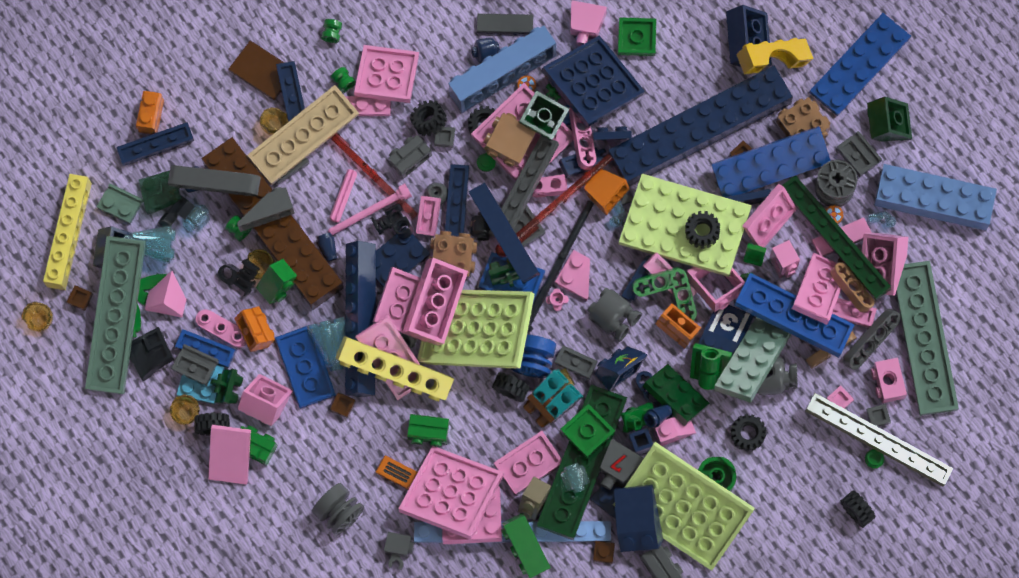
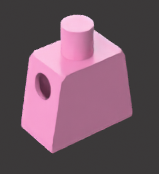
[571,0,607,46]

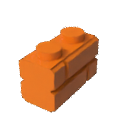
[136,91,164,135]
[655,303,701,349]
[234,306,275,352]

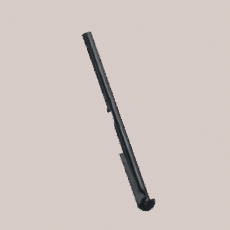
[527,201,594,333]

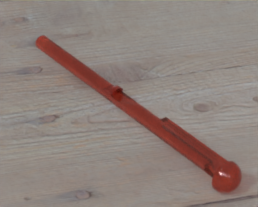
[330,133,418,219]
[495,154,613,257]

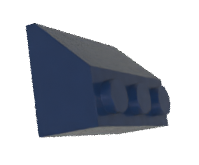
[726,5,772,67]

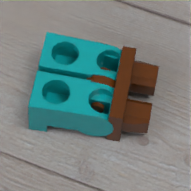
[523,369,583,428]

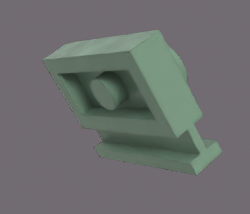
[97,184,143,224]

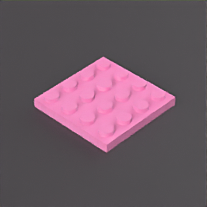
[471,83,573,181]
[398,446,504,540]

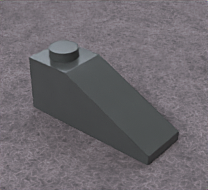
[237,187,295,232]

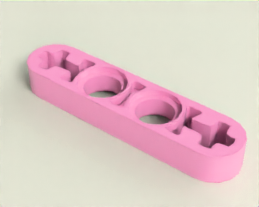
[569,107,596,170]

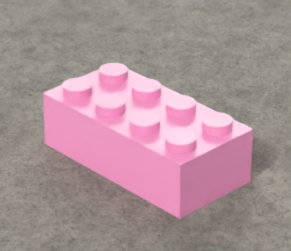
[403,258,468,346]

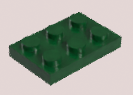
[643,364,710,426]

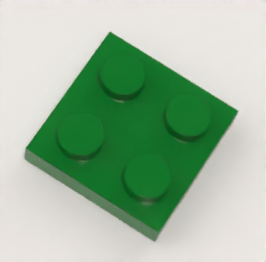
[618,17,657,56]
[560,404,615,458]

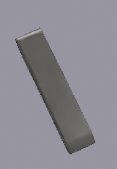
[168,165,261,196]

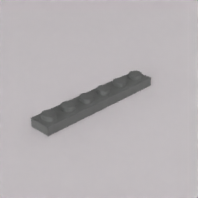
[489,135,559,238]

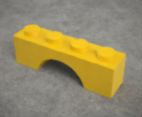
[736,38,814,74]

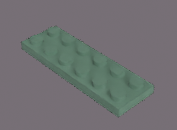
[714,317,791,403]

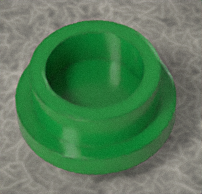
[477,153,496,172]
[865,449,884,469]

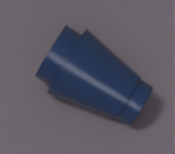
[316,233,338,262]
[644,405,672,428]

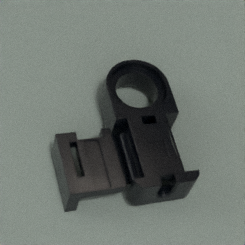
[157,195,195,231]
[371,203,413,239]
[218,259,260,296]

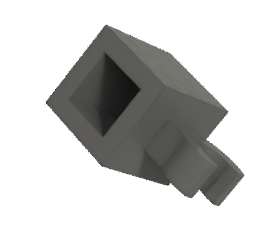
[384,532,415,570]

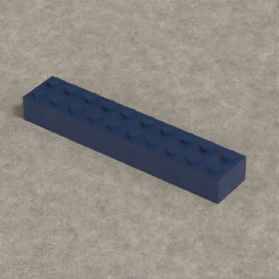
[608,65,793,186]

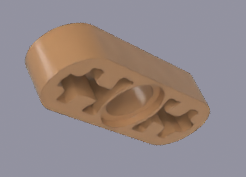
[830,263,874,313]
[806,331,857,369]

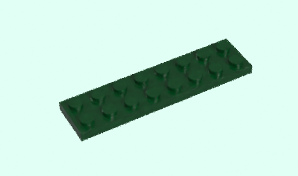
[537,385,628,541]

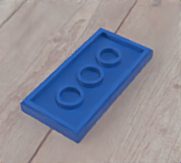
[275,325,336,409]

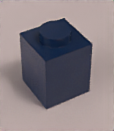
[628,428,653,455]

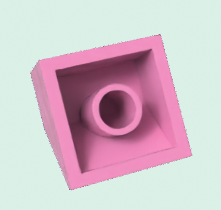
[238,374,293,426]

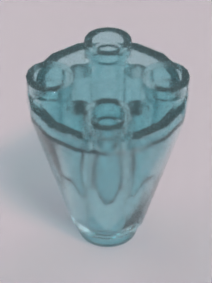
[124,225,176,264]
[307,317,345,372]

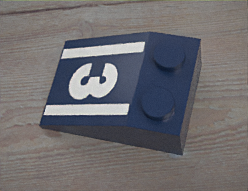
[698,305,754,356]

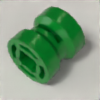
[321,19,342,43]
[330,67,356,93]
[225,215,252,242]

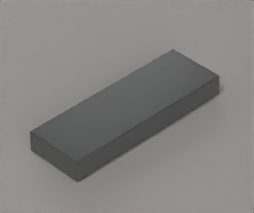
[477,14,533,34]

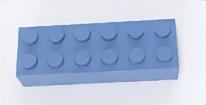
[448,26,556,113]
[874,164,997,231]

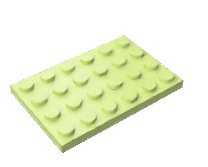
[619,174,752,277]
[417,290,535,369]
[613,442,755,571]

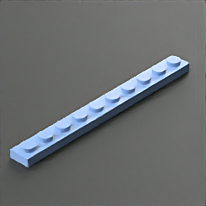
[414,521,611,543]

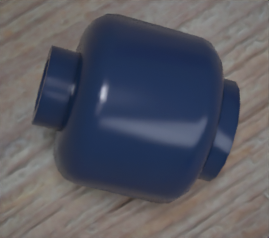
[471,38,500,63]

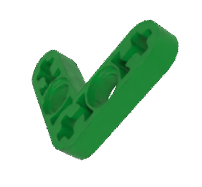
[632,267,697,321]

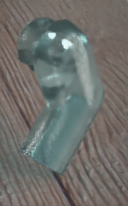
[609,201,626,228]
[868,211,896,228]

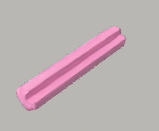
[330,169,357,223]

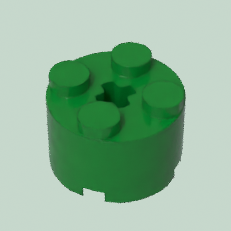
[698,457,737,492]

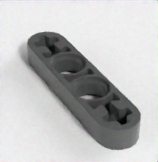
[844,309,901,370]

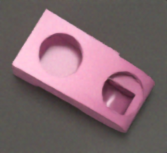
[532,174,568,198]

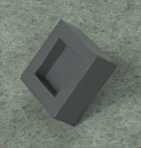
[434,126,455,148]
[866,404,891,427]

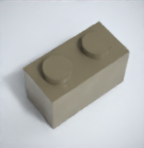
[518,477,551,521]

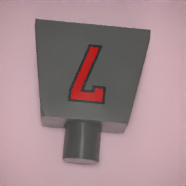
[600,439,644,490]

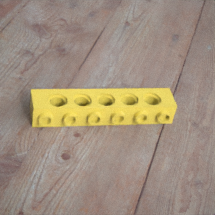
[43,174,92,291]
[335,336,454,402]

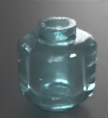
[182,204,210,232]
[561,463,589,493]

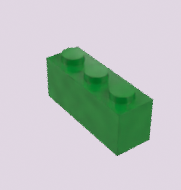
[501,513,551,578]

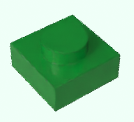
[743,243,767,267]

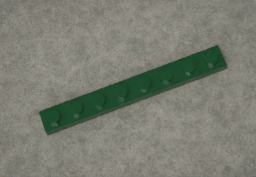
[782,175,891,300]

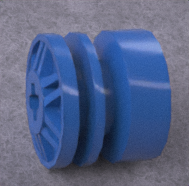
[511,334,556,378]

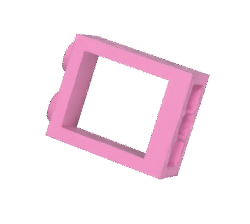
[687,267,745,312]

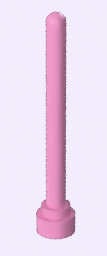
[328,183,412,235]

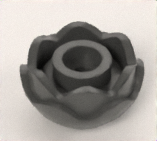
[425,182,448,205]

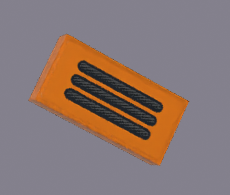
[376,455,418,490]

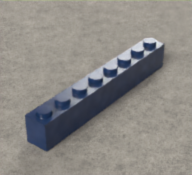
[345,240,376,397]

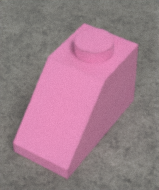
[653,417,696,446]

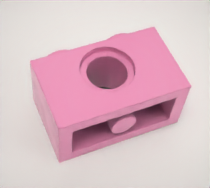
[769,240,800,278]
[871,358,907,403]

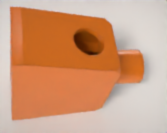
[582,169,630,215]

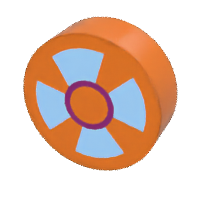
[517,76,536,92]
[826,205,843,224]

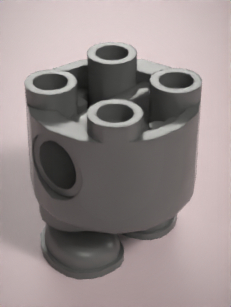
[587,288,642,342]
[757,356,798,395]

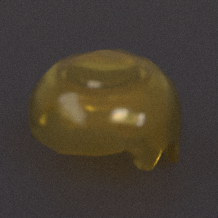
[260,107,289,135]
[247,249,274,280]
[22,301,53,332]
[169,394,200,425]

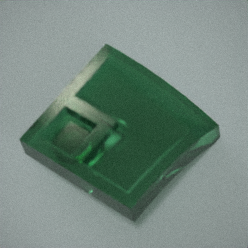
[139,170,181,215]

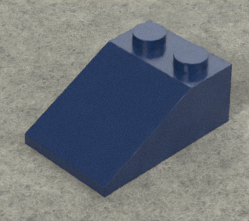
[614,485,663,552]

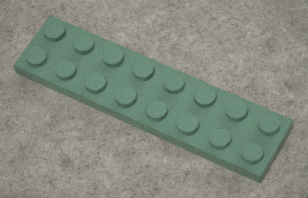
[85,236,146,394]
[896,261,959,416]

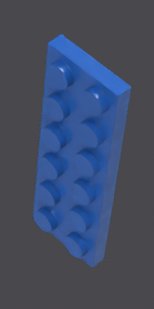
[809,13,911,116]
[711,126,831,197]
[734,273,854,358]

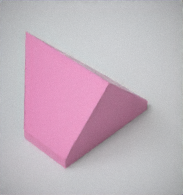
[145,271,186,318]

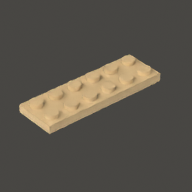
[247,85,359,185]

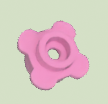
[546,288,569,311]

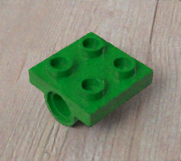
[690,343,732,390]

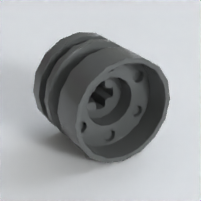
[815,160,858,207]
[312,483,365,536]

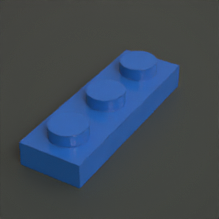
[175,329,236,368]

